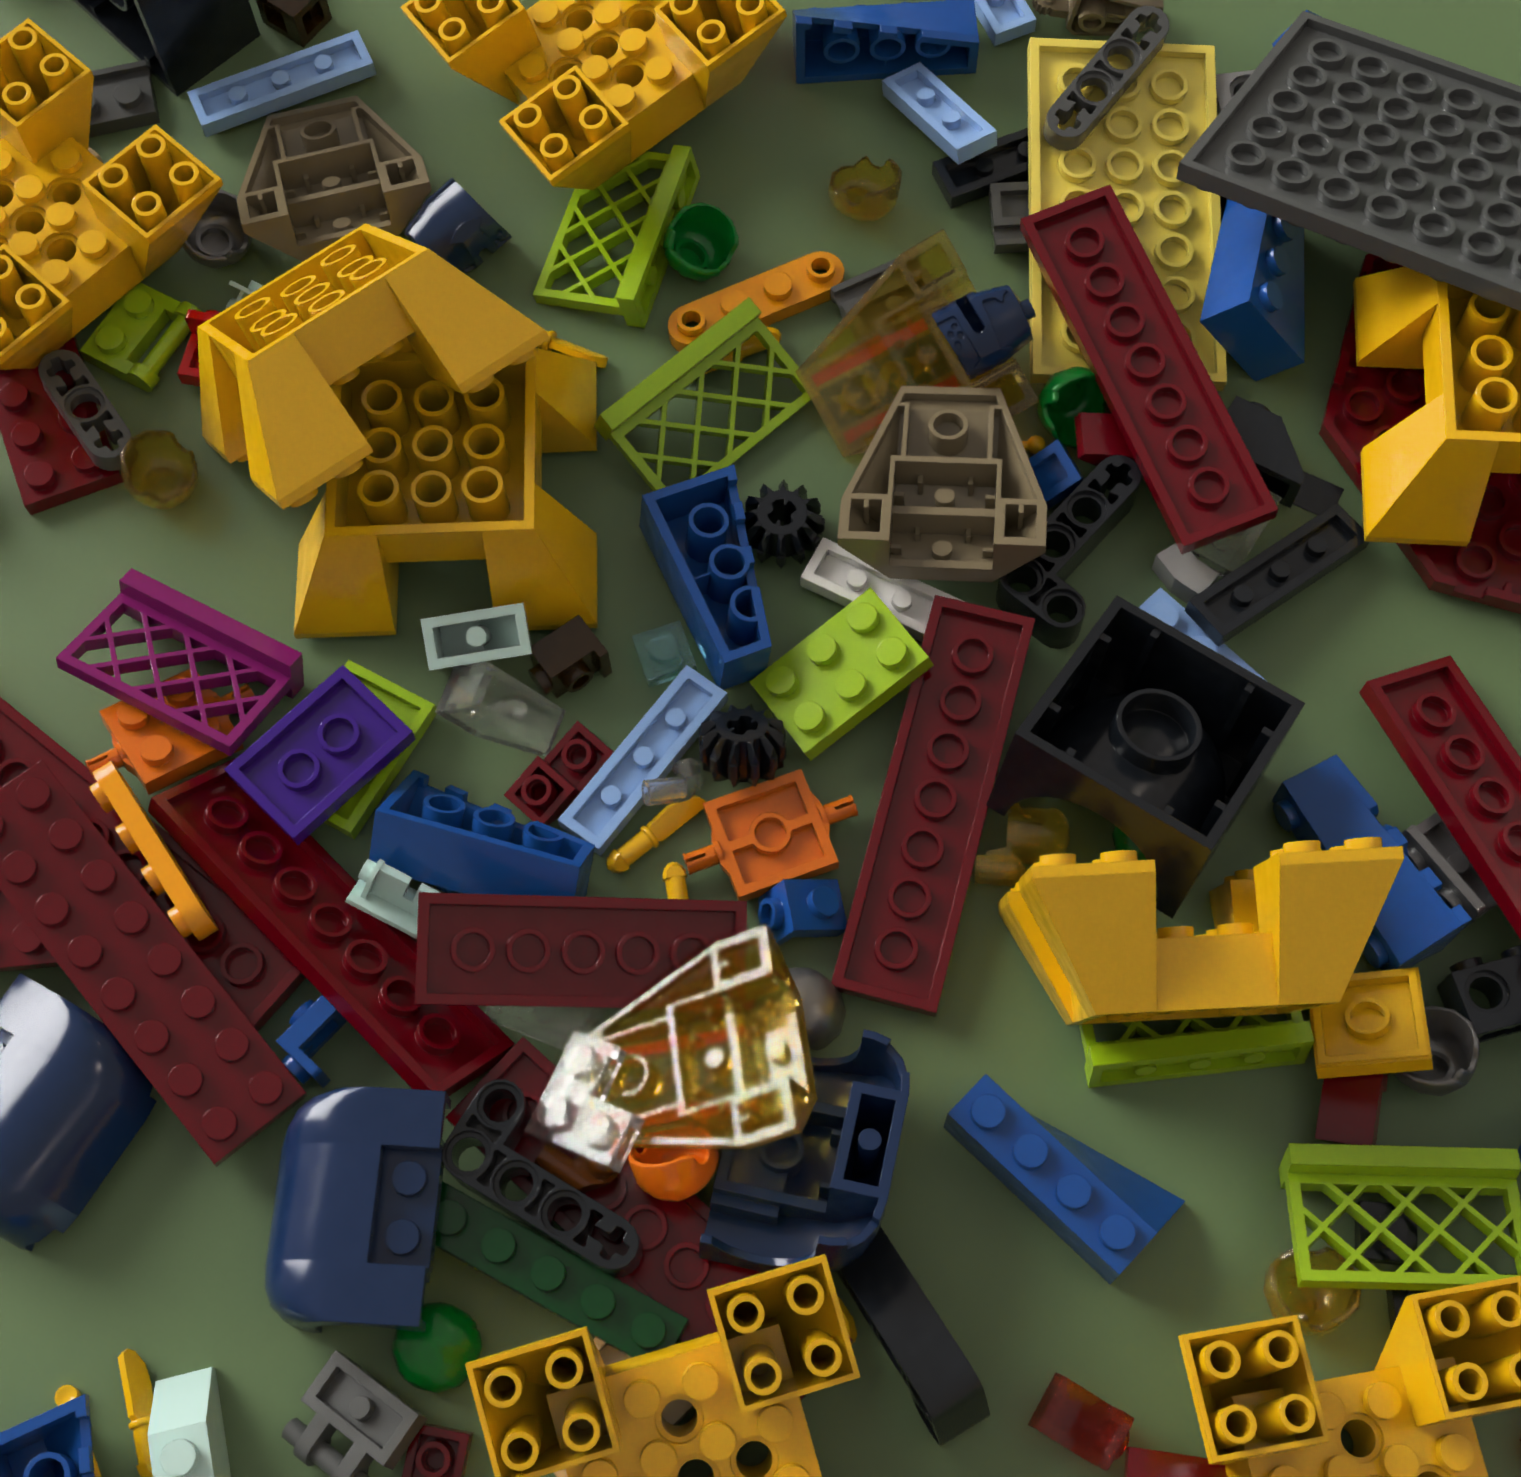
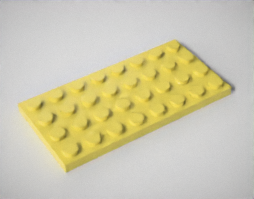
[1027,37,1227,391]

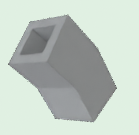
[1151,543,1219,603]

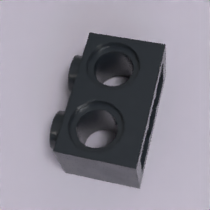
[1437,945,1521,1043]

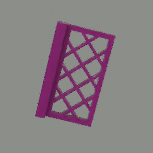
[56,568,304,756]

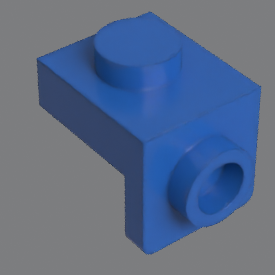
[1029,439,1084,510]
[758,879,847,947]
[276,995,347,1088]

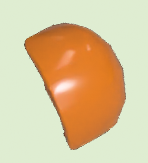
[627,1128,719,1202]

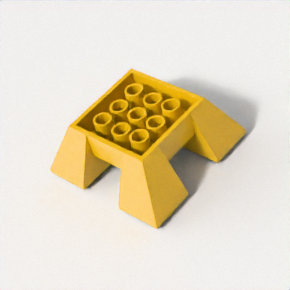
[400,0,787,190]
[0,18,223,370]
[197,223,550,510]
[1353,267,1521,546]
[294,348,598,639]
[997,837,1404,1026]
[465,1254,861,1477]
[1178,1275,1521,1477]

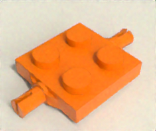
[85,668,255,795]
[682,769,858,901]

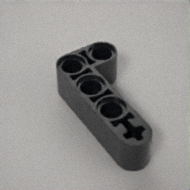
[996,455,1141,649]
[442,1079,643,1277]
[836,1226,990,1447]

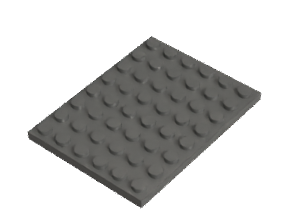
[1176,11,1521,311]

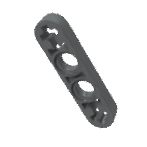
[1043,6,1169,151]

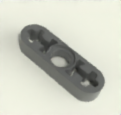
[38,350,135,471]

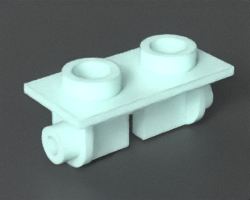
[345,859,441,939]

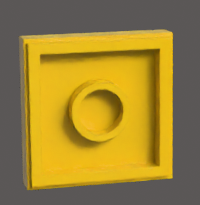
[1309,967,1433,1079]

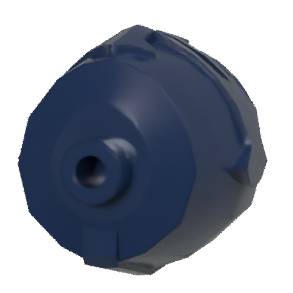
[405,178,512,274]
[931,285,1036,380]

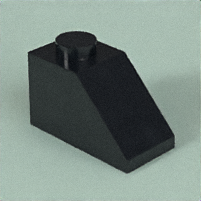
[1228,395,1305,508]

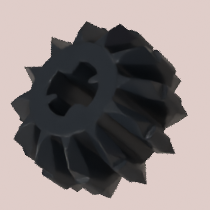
[745,479,825,568]
[699,704,787,788]

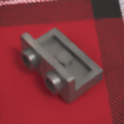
[1402,812,1497,931]

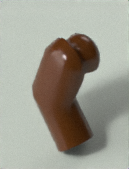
[534,1142,620,1193]

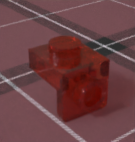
[1028,1373,1134,1471]

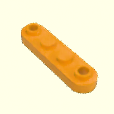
[668,251,844,352]
[89,761,219,941]

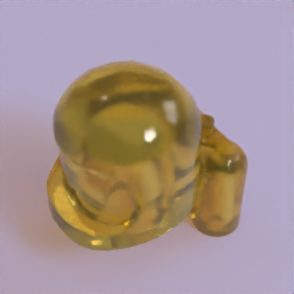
[975,802,1070,887]

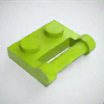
[79,282,201,392]

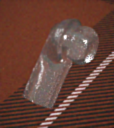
[641,758,705,806]

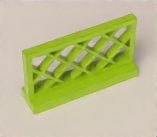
[533,144,701,328]
[594,297,820,491]
[1079,1011,1314,1088]
[1278,1143,1521,1291]

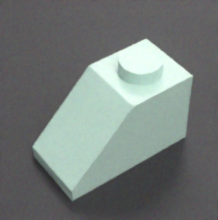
[420,602,533,671]
[147,1367,231,1477]

